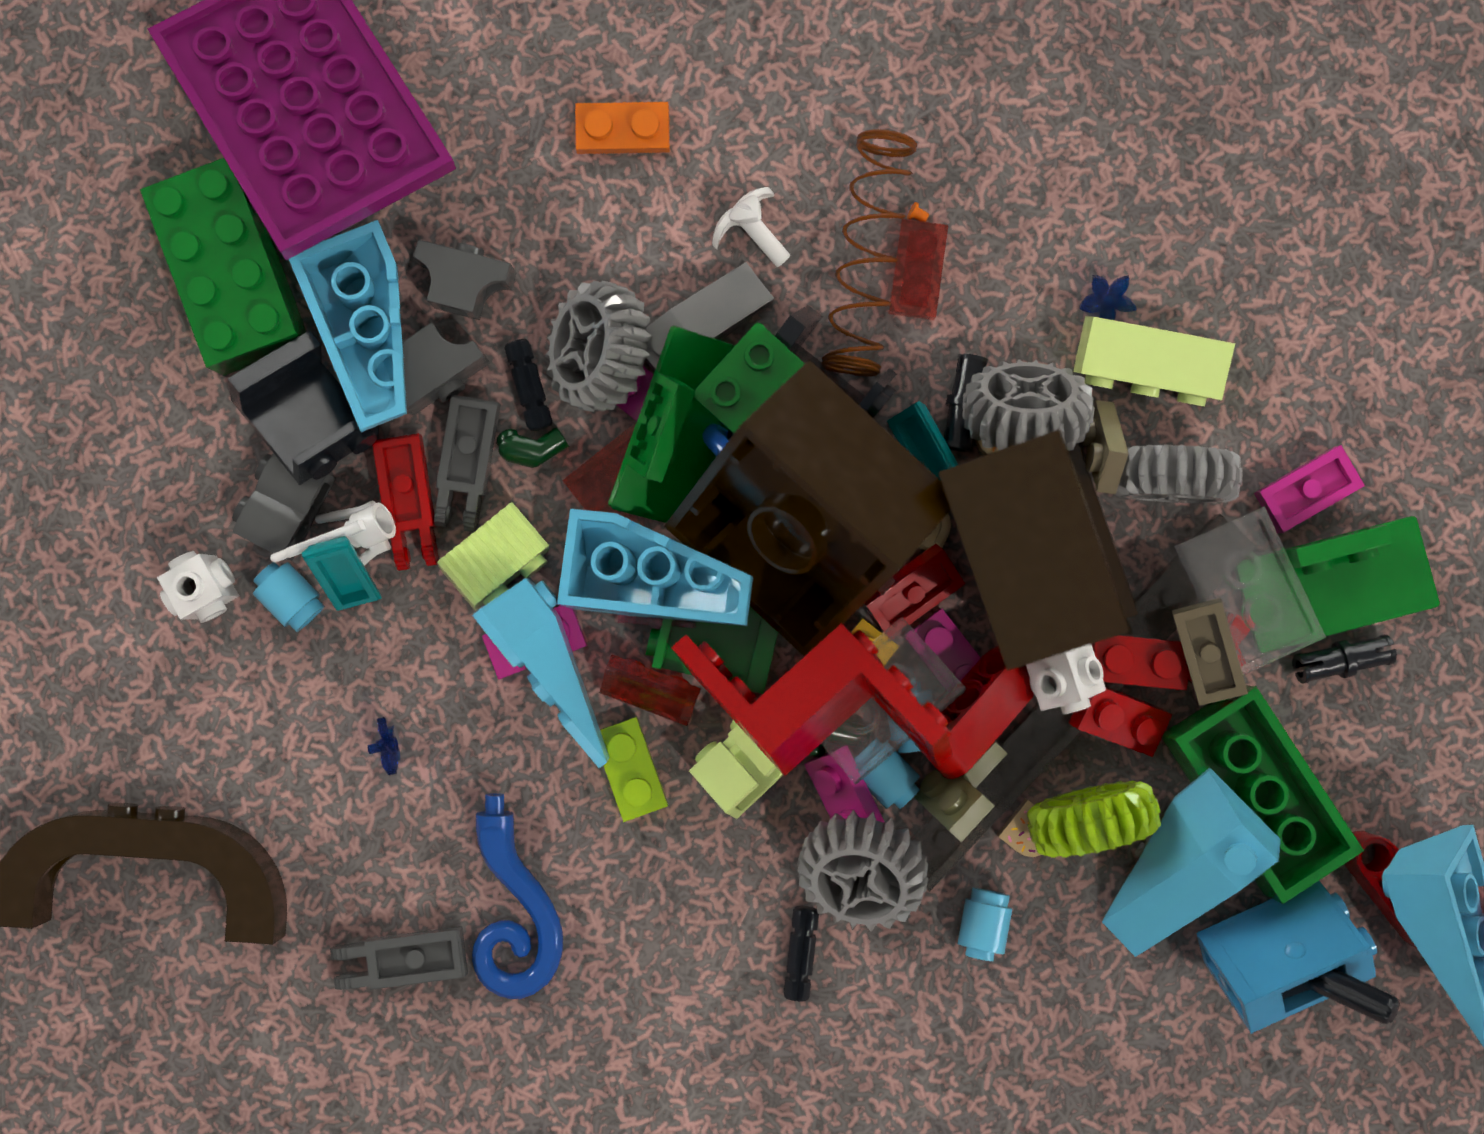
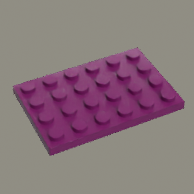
[148,0,456,261]

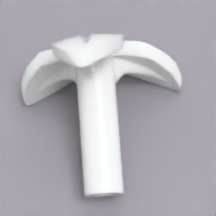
[712,187,790,267]

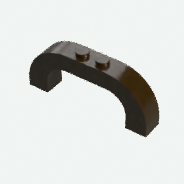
[0,803,287,945]

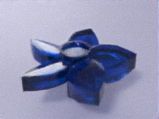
[1079,275,1137,320]
[368,717,400,775]

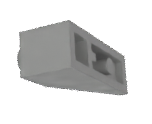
[645,262,774,372]

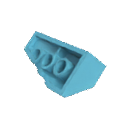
[289,220,407,432]
[557,509,753,626]
[472,578,610,768]
[1102,768,1281,957]
[1382,825,1484,1048]

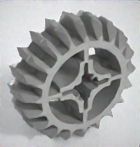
[544,281,653,412]
[962,359,1095,451]
[1114,444,1243,504]
[797,810,928,932]

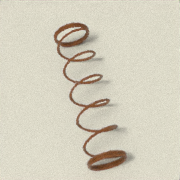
[821,129,917,376]

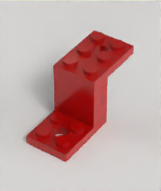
[671,623,952,776]

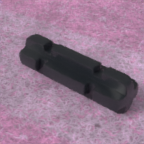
[504,339,553,431]
[784,906,819,1002]

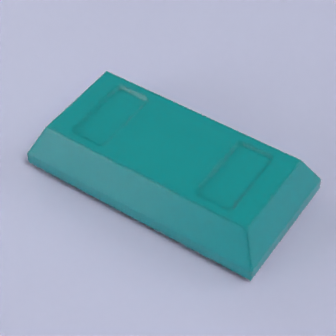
[887,401,958,481]
[302,536,382,611]

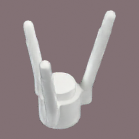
[270,500,396,566]

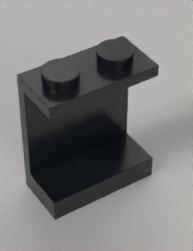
[775,305,897,419]
[228,330,379,485]

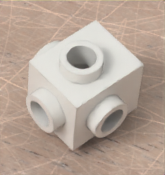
[157,551,239,623]
[1026,644,1106,714]

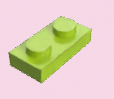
[600,716,669,822]

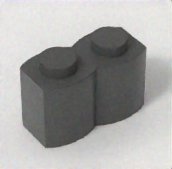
[232,453,336,560]

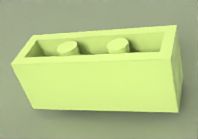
[1073,316,1235,407]

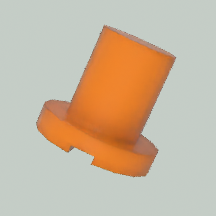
[906,202,929,224]

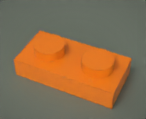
[575,102,670,154]

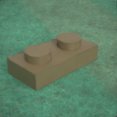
[1080,400,1129,494]
[1172,598,1248,706]

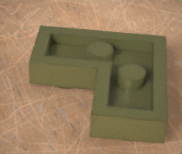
[914,742,1008,842]

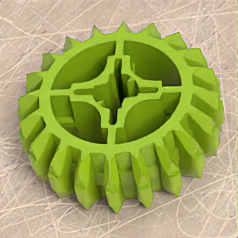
[1027,780,1161,858]

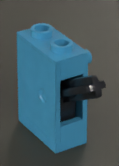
[1196,881,1400,1033]

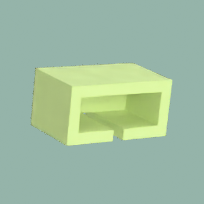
[689,720,783,819]

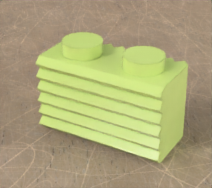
[437,502,549,611]

